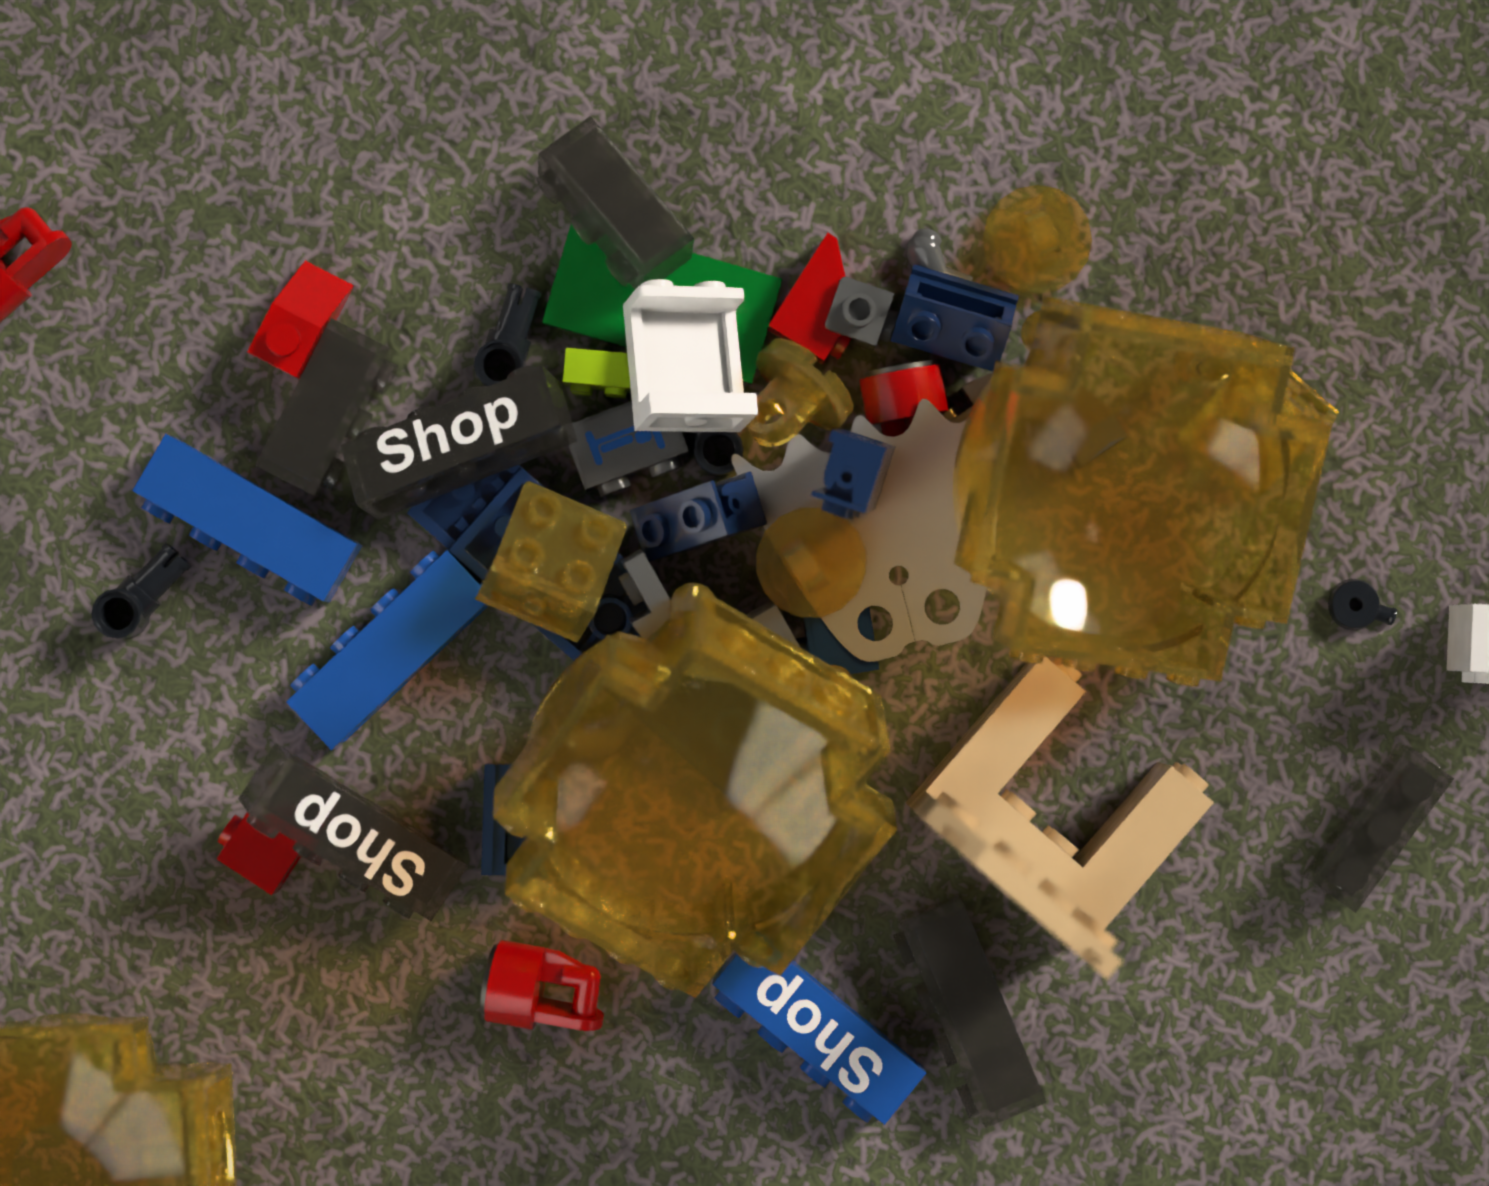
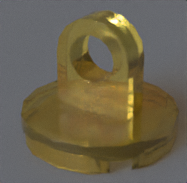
[982,185,1092,296]
[746,338,854,447]
[756,507,867,617]

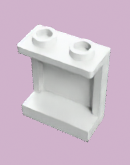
[623,279,758,432]

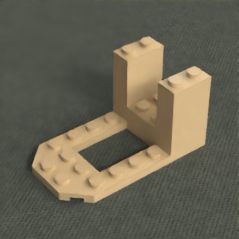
[905,653,1214,979]

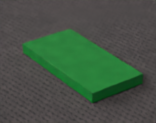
[542,218,782,385]

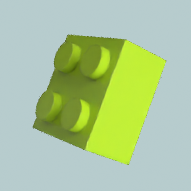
[563,348,631,399]

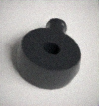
[1328,579,1397,630]

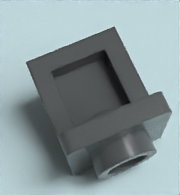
[825,277,899,351]

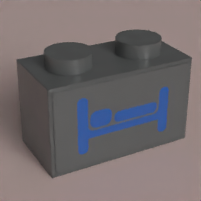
[562,401,689,497]

